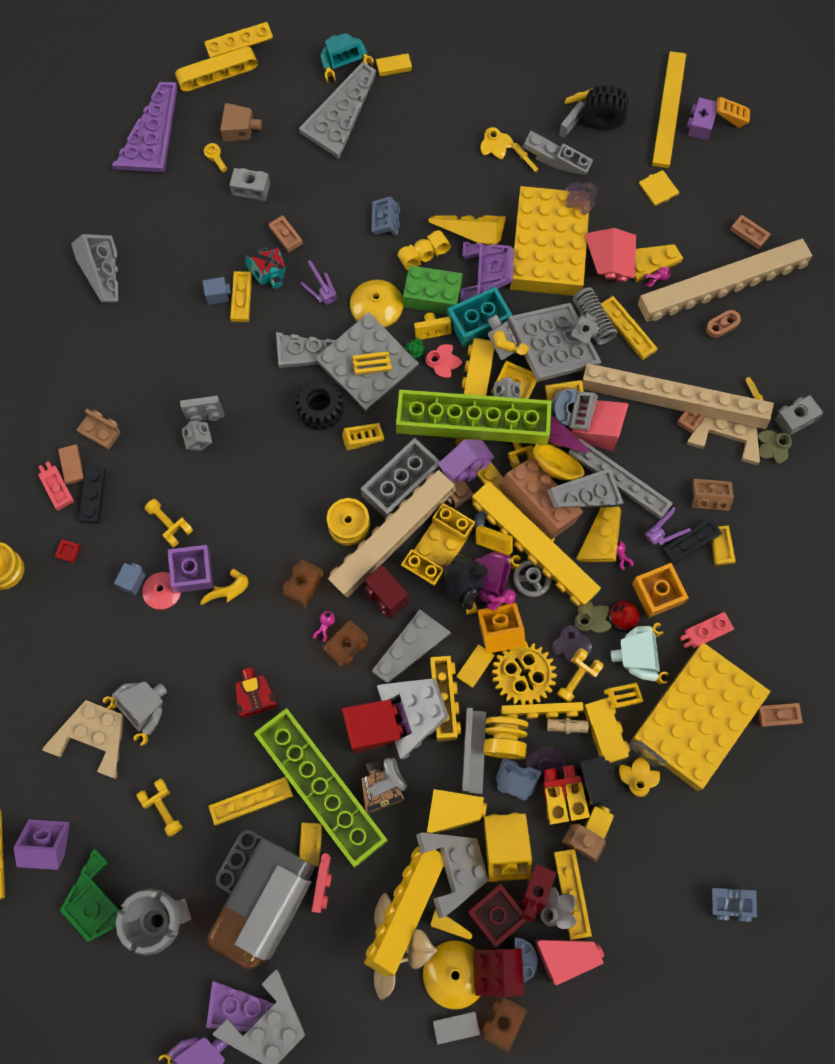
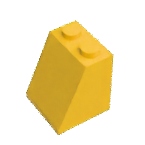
[427,789,487,834]
[484,813,532,882]

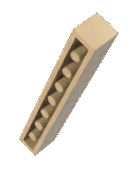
[328,470,456,598]

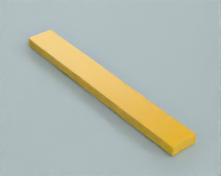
[652,51,686,169]

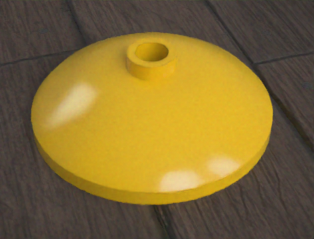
[350,280,403,328]
[533,444,584,481]
[423,941,480,1009]

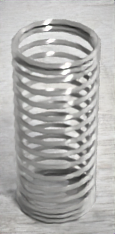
[572,287,617,345]

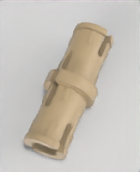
[547,718,589,734]

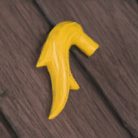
[201,569,249,605]

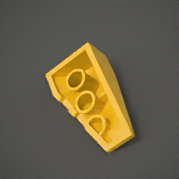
[429,215,506,246]

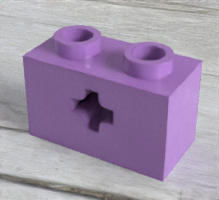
[687,97,717,141]

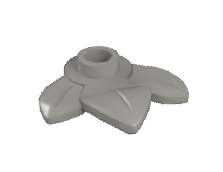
[540,887,576,929]

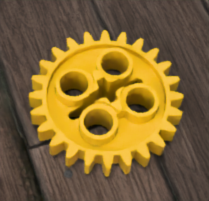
[492,642,557,705]

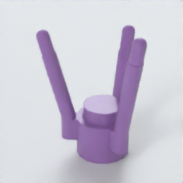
[300,260,337,305]
[645,507,691,546]

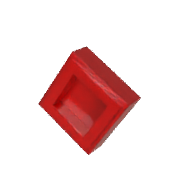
[54,539,81,564]

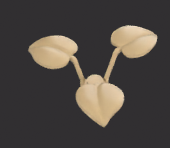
[374,893,437,1000]

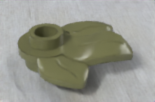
[757,430,792,464]
[575,601,612,633]

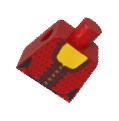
[236,668,278,719]

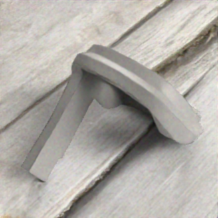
[368,757,408,798]

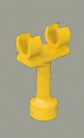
[507,442,536,469]
[144,499,193,548]
[557,648,604,703]
[136,778,183,837]

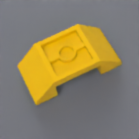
[401,502,475,586]

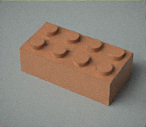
[499,457,583,540]

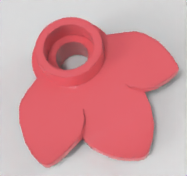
[426,344,462,378]

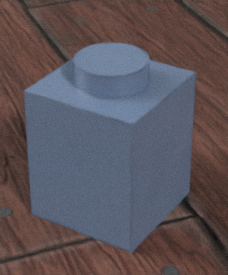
[203,277,231,305]
[114,563,146,596]

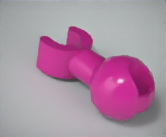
[643,266,671,287]
[617,540,634,571]
[487,589,516,610]
[313,611,335,642]

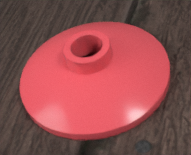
[142,572,181,610]

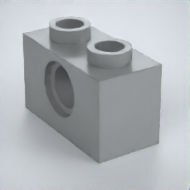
[229,168,270,201]
[774,395,823,436]

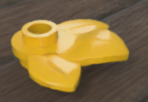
[480,127,514,160]
[619,757,660,797]

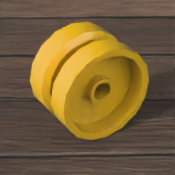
[327,498,370,546]
[0,543,24,590]

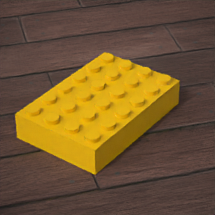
[510,186,590,296]
[630,643,771,791]

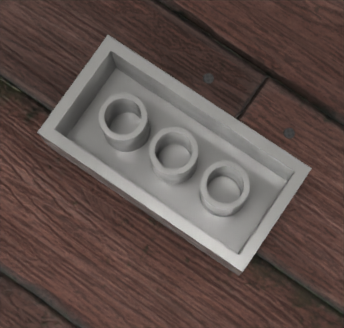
[361,438,441,519]

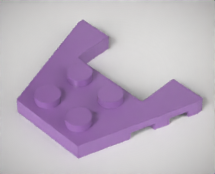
[460,242,514,302]

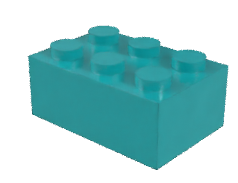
[447,287,513,348]

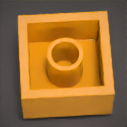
[632,563,688,618]
[477,603,526,654]

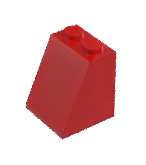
[342,699,404,754]

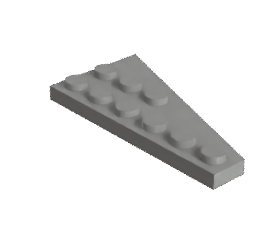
[299,62,376,159]

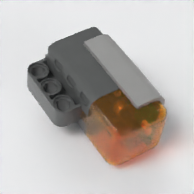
[207,830,316,970]

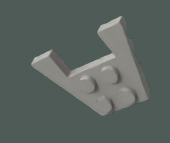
[377,679,449,759]
[416,832,489,918]
[213,969,306,1064]

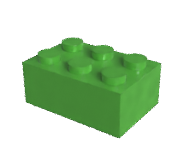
[403,265,463,314]

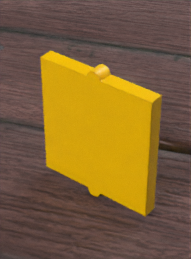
[639,170,679,206]

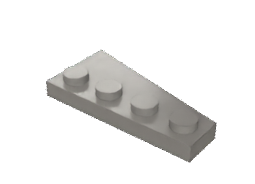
[372,610,451,684]

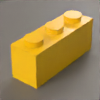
[583,698,630,764]

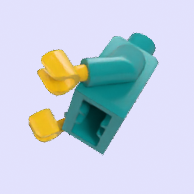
[321,33,373,83]

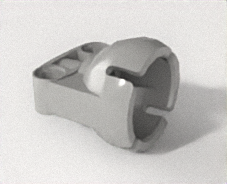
[116,888,191,956]

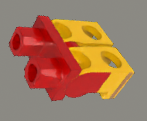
[542,765,590,825]

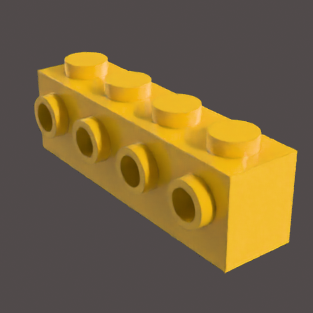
[430,656,461,741]

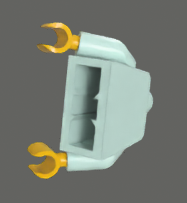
[611,623,668,685]

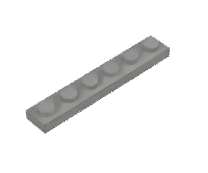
[568,438,673,519]

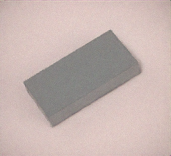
[559,101,585,138]
[433,1011,480,1045]

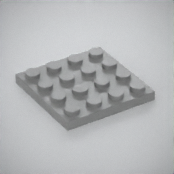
[507,303,602,382]
[315,312,419,412]

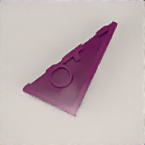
[548,414,589,454]

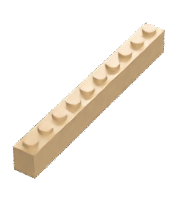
[638,238,812,322]
[583,363,774,429]

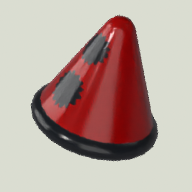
[608,599,641,632]

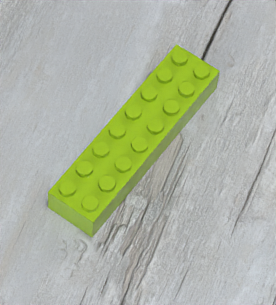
[396,390,552,445]
[254,708,388,868]

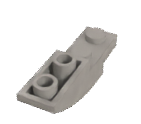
[522,131,593,175]

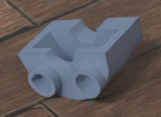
[551,388,577,426]
[496,757,542,800]
[712,888,757,922]
[513,937,538,982]

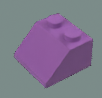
[14,819,70,870]

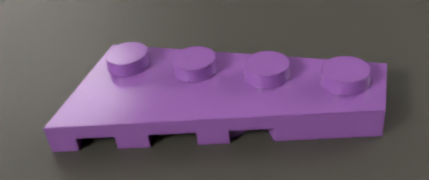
[206,981,275,1032]

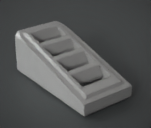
[569,391,598,431]

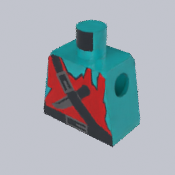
[245,244,285,289]

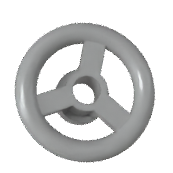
[513,560,552,597]

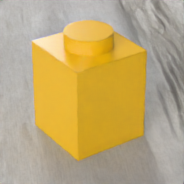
[584,805,614,839]

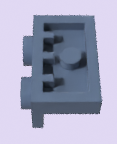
[371,196,400,236]

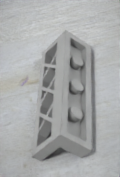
[462,708,486,794]

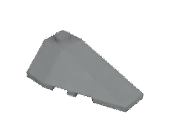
[71,234,118,303]

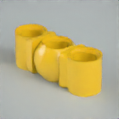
[398,230,451,270]

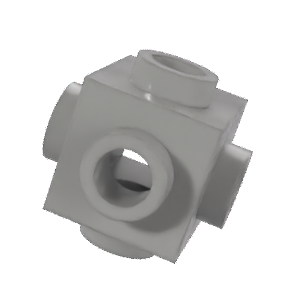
[571,313,599,344]
[493,378,521,398]
[182,420,212,451]

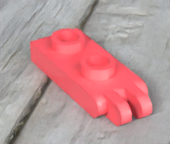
[38,461,75,511]
[679,612,734,649]
[312,853,332,913]

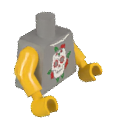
[487,315,530,360]

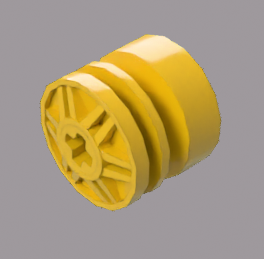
[483,716,528,759]

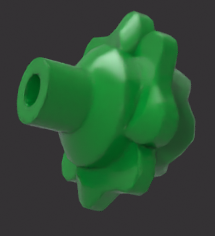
[405,338,424,359]

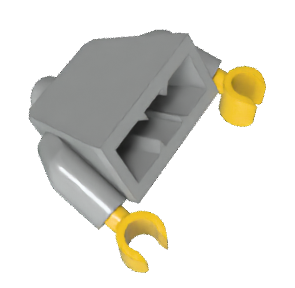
[103,682,167,746]

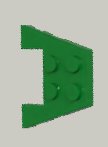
[60,849,123,942]

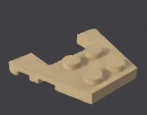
[687,416,760,466]
[42,700,124,779]

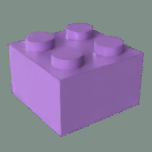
[438,439,494,482]
[168,545,213,593]

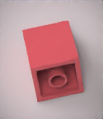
[585,228,636,282]
[569,400,629,452]
[534,939,604,985]

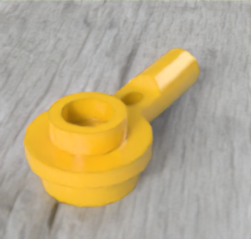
[203,143,227,173]

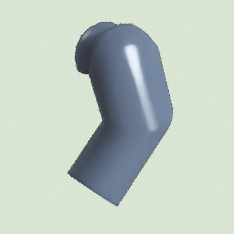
[473,511,487,528]

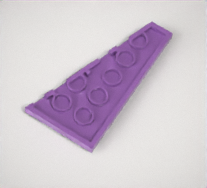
[112,82,178,172]

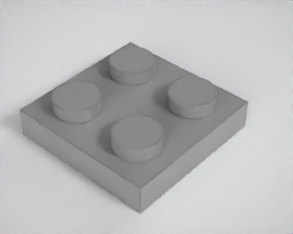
[180,395,225,423]

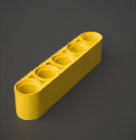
[175,47,258,91]

